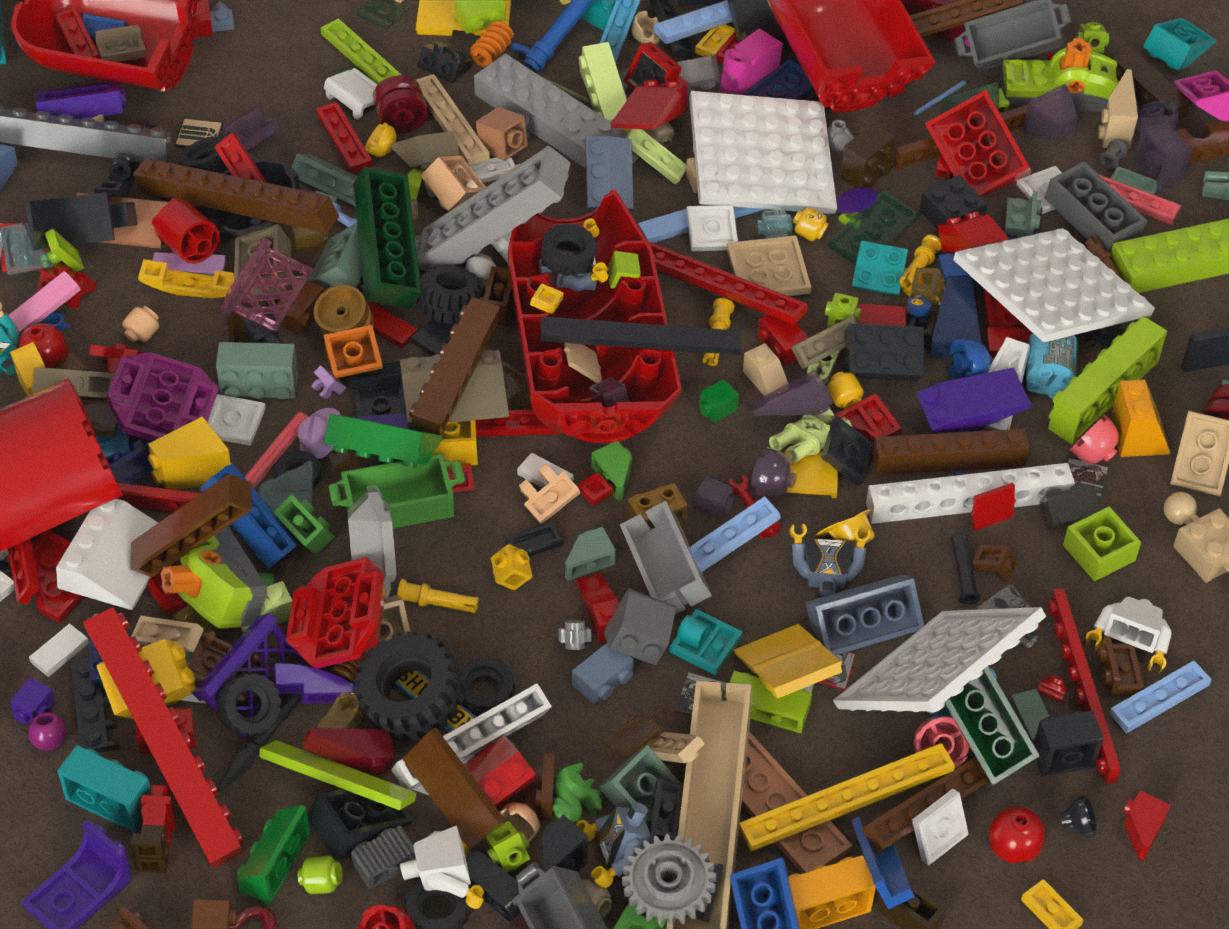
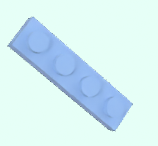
[654,0,733,44]
[690,497,781,572]
[1109,661,1212,734]

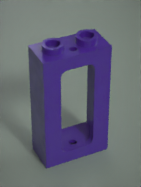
[36,82,127,119]

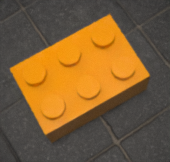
[788,855,876,929]

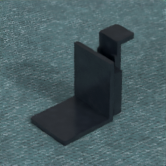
[25,192,138,250]

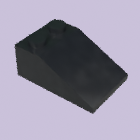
[307,789,414,859]

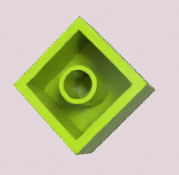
[1063,506,1141,582]

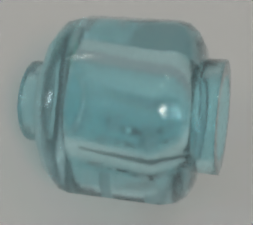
[757,209,792,239]

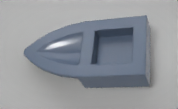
[210,1,234,32]

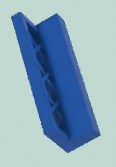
[851,817,915,909]

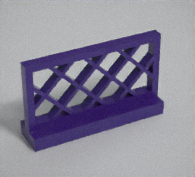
[192,613,307,738]

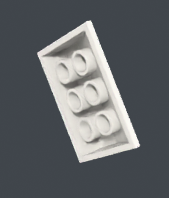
[56,499,158,610]

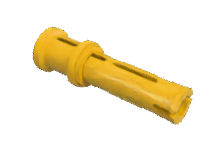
[900,235,942,289]
[702,298,735,366]
[397,579,479,614]

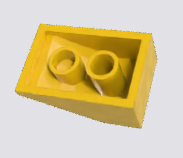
[432,420,478,465]

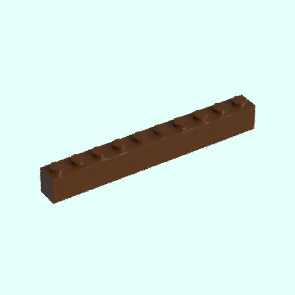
[133,158,339,233]

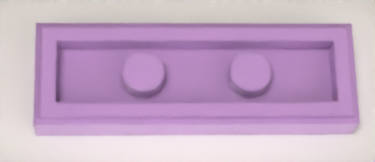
[153,252,226,276]

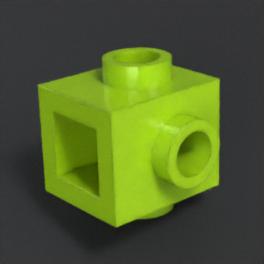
[1076,22,1109,53]
[825,293,861,328]
[485,820,530,873]

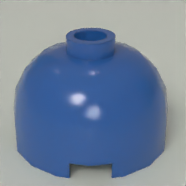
[949,339,993,380]

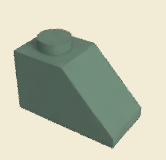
[565,527,615,581]

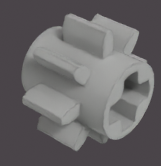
[558,620,591,650]

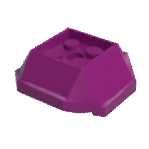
[106,352,219,442]

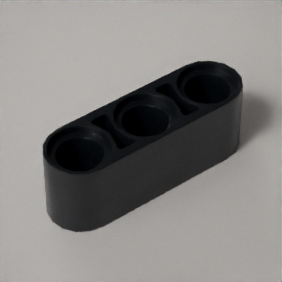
[465,848,521,922]

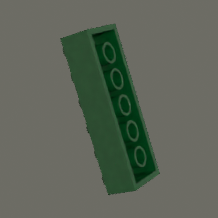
[353,167,422,309]

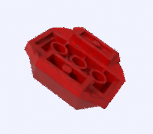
[286,557,386,669]

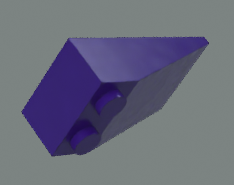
[916,367,1032,434]

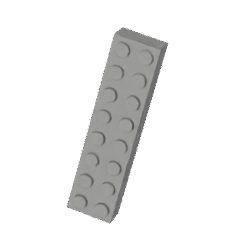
[474,54,638,168]
[417,146,570,273]

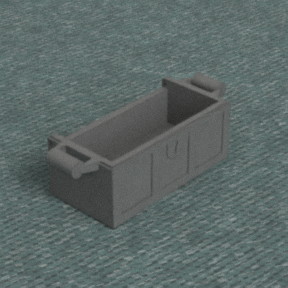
[954,0,1072,72]
[512,862,607,929]

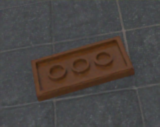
[403,728,504,850]

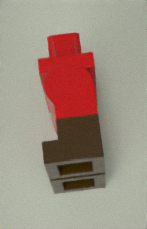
[131,785,176,873]

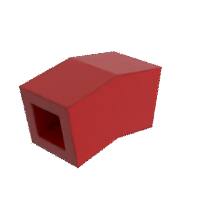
[936,152,951,179]

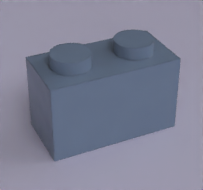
[572,643,634,705]

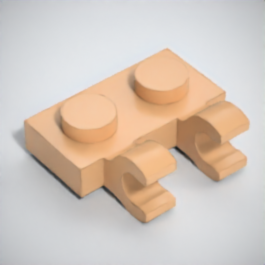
[519,463,581,525]

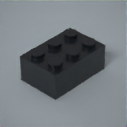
[844,324,924,381]

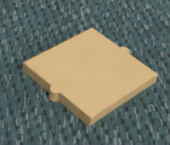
[564,343,602,384]

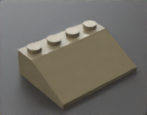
[400,350,509,427]

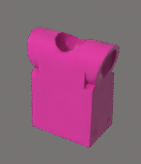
[719,29,783,95]

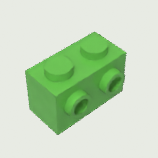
[273,494,335,555]

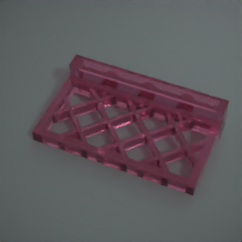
[220,238,313,331]

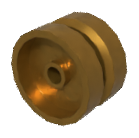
[313,285,375,335]

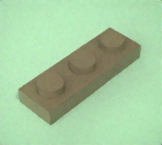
[791,316,857,369]

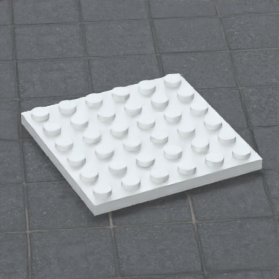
[689,91,837,214]
[953,228,1155,342]
[833,607,1046,713]

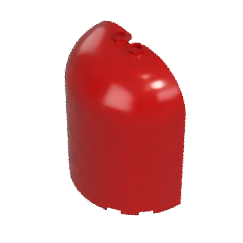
[11,0,201,92]
[768,0,936,113]
[0,378,123,552]

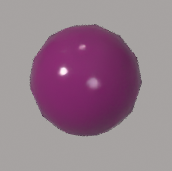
[28,712,67,751]

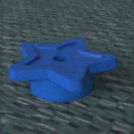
[43,312,70,330]

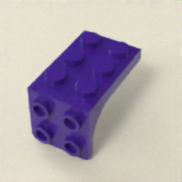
[21,820,132,929]

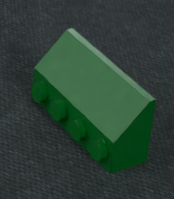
[324,414,443,468]

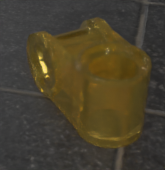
[318,692,362,729]

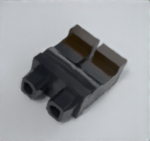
[226,299,282,344]

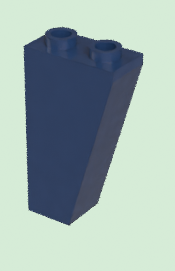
[929,277,981,359]

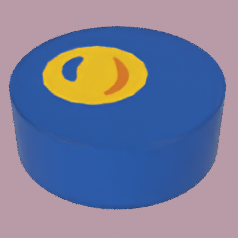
[906,297,932,317]

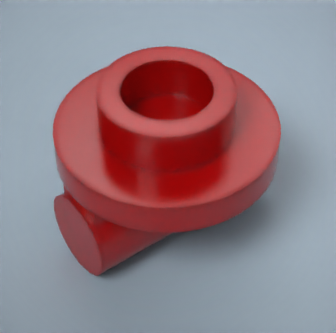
[1037,674,1068,703]

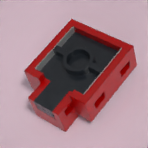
[623,42,688,90]

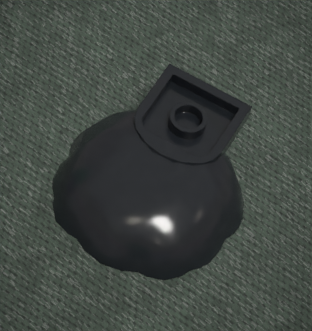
[199,159,296,240]

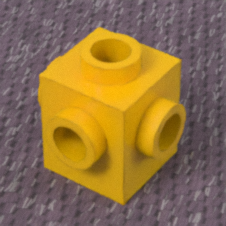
[491,544,533,590]

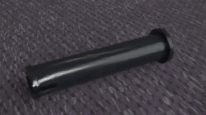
[951,532,981,604]

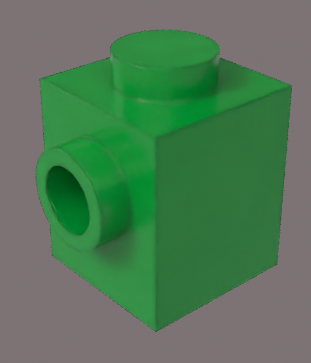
[699,379,739,423]

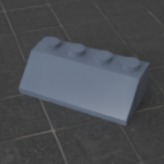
[805,574,924,655]

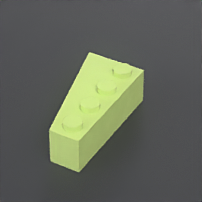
[579,42,627,122]

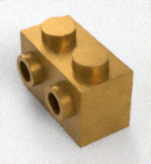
[627,483,688,529]

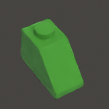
[591,441,632,502]

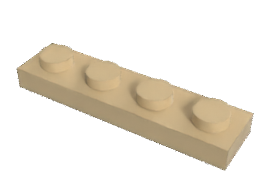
[641,731,705,763]

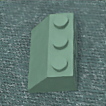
[308,222,363,291]

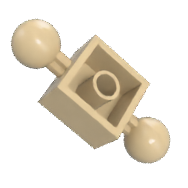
[1164,492,1229,583]

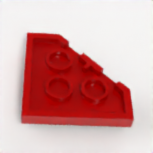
[32,530,85,624]

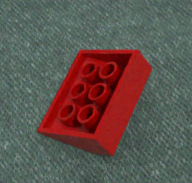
[925,90,1031,197]

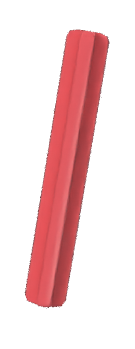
[244,412,308,488]

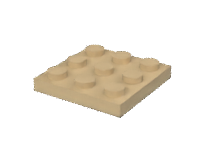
[727,236,811,296]

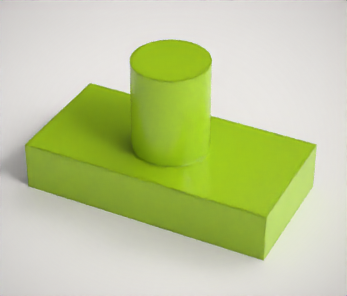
[41,229,84,272]

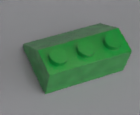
[236,805,310,904]

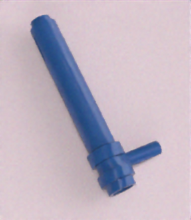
[511,0,594,73]

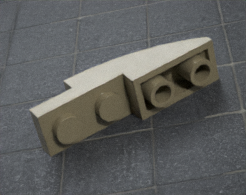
[32,368,115,399]

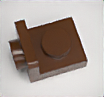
[972,544,1017,582]

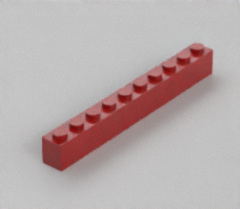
[83,607,245,869]

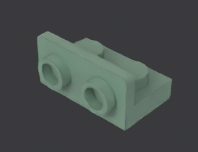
[1004,191,1041,237]

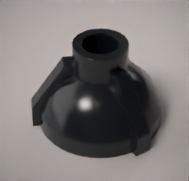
[1060,795,1097,838]

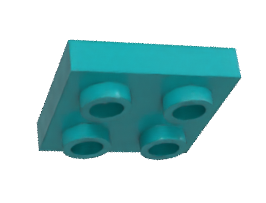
[852,241,908,297]
[669,609,743,676]

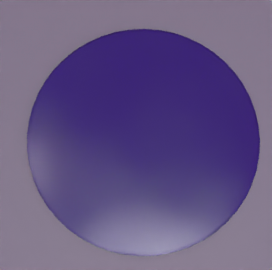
[836,188,877,214]

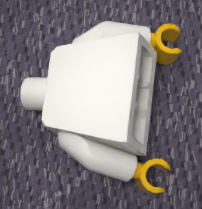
[1085,597,1172,674]
[400,826,484,909]

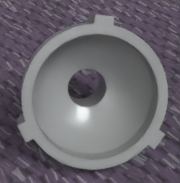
[827,120,855,151]

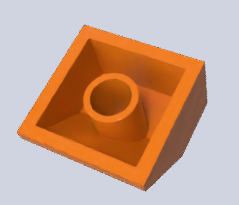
[324,325,383,379]

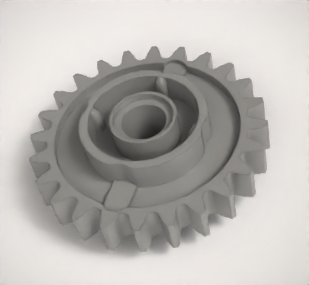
[622,834,716,926]

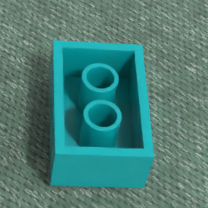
[57,745,151,834]

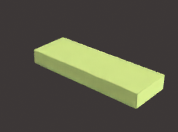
[624,129,686,184]

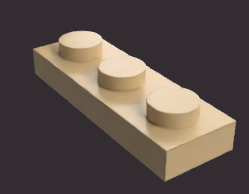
[131,616,204,653]

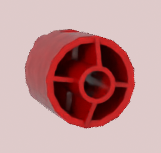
[152,198,220,264]

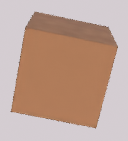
[476,107,528,161]

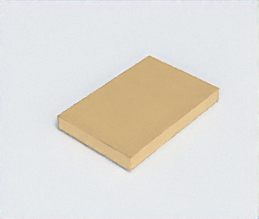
[1170,411,1229,497]

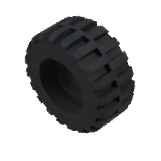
[355,631,465,741]

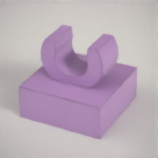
[312,365,347,399]

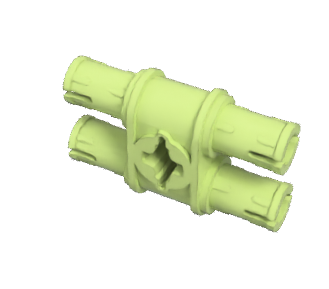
[769,407,852,462]

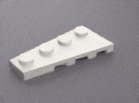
[983,337,1030,430]

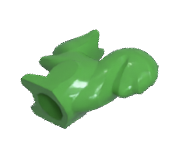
[552,763,603,823]

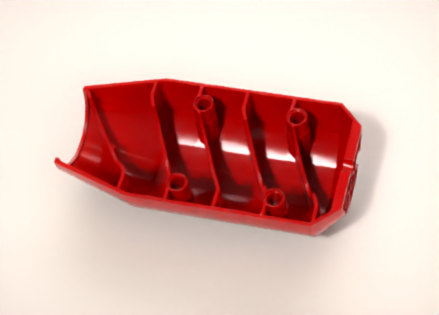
[507,190,682,443]

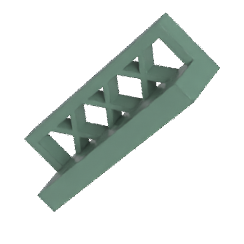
[292,154,358,206]

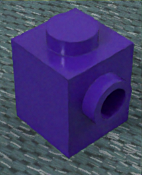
[10,678,56,725]

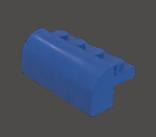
[200,464,299,570]

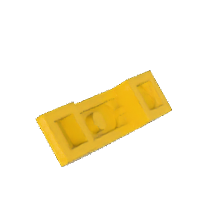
[138,259,235,298]

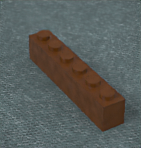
[409,297,500,435]
[872,428,1030,475]
[130,474,251,577]

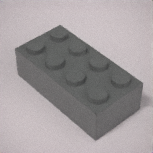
[1044,161,1147,252]

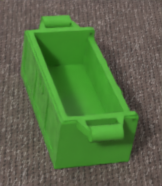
[328,454,465,528]

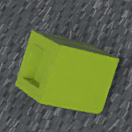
[608,251,641,288]

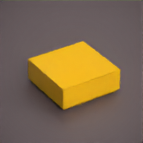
[530,283,564,314]

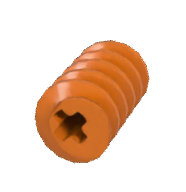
[470,21,514,68]

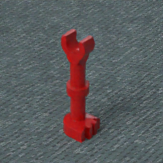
[729,475,780,539]

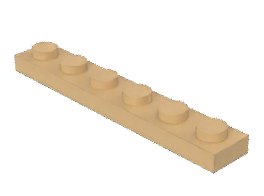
[416,74,490,166]

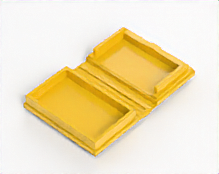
[416,0,511,36]
[733,624,842,699]

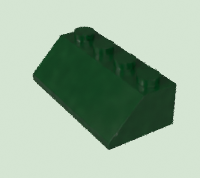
[944,666,1039,785]

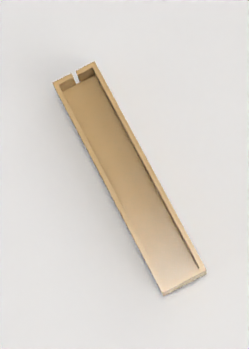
[667,681,752,929]

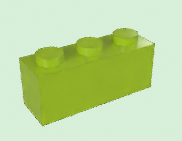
[724,671,812,733]

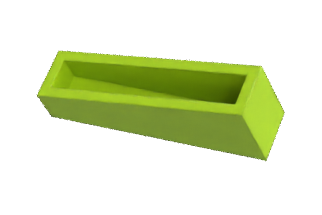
[408,166,424,200]

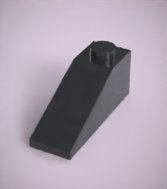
[646,778,684,844]

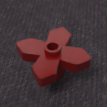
[89,344,144,373]

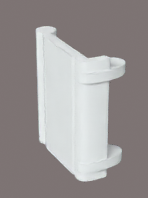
[324,68,378,120]

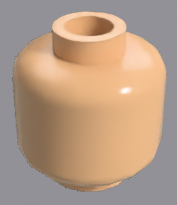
[122,306,159,343]

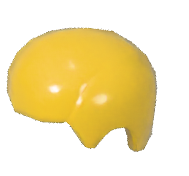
[365,123,397,157]

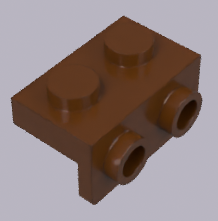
[1098,636,1144,695]

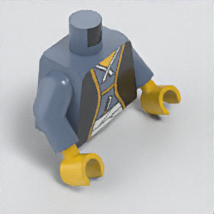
[539,218,608,292]
[789,524,871,597]
[575,802,650,888]

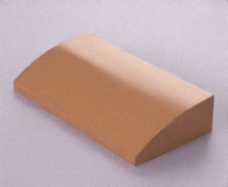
[77,193,169,249]

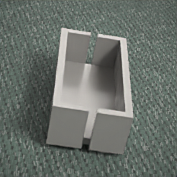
[620,501,712,615]

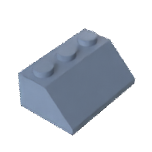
[585,136,633,210]

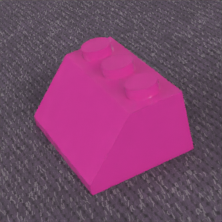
[1174,70,1229,121]

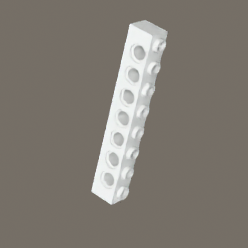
[866,463,1075,524]

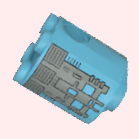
[1026,333,1078,399]

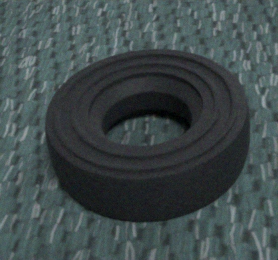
[275,450,322,493]

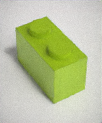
[454,0,506,34]

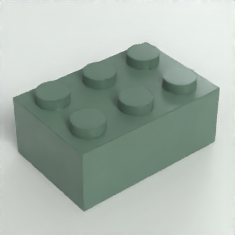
[216,342,298,399]

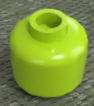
[298,855,343,895]

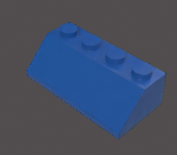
[730,858,800,929]

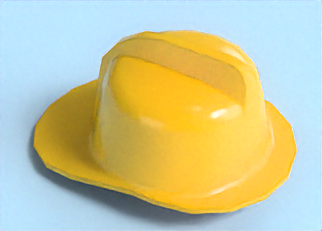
[815,509,874,546]

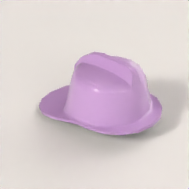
[298,408,340,459]

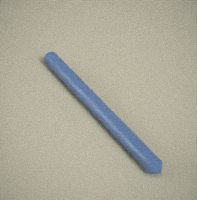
[914,80,966,116]

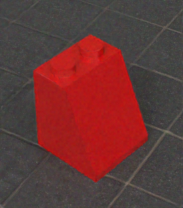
[464,735,537,809]

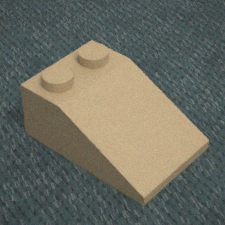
[1098,69,1138,149]

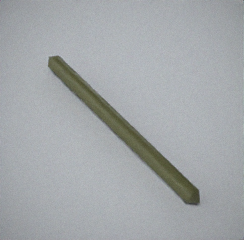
[539,75,590,103]

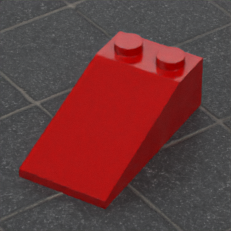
[611,79,688,130]

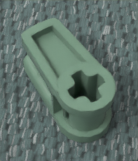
[1202,171,1229,201]

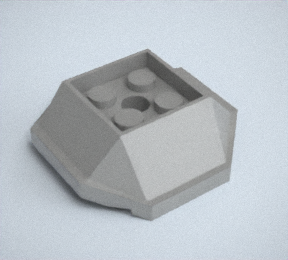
[347,485,397,598]

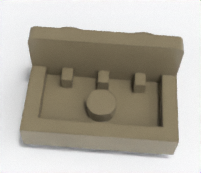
[95,25,147,62]

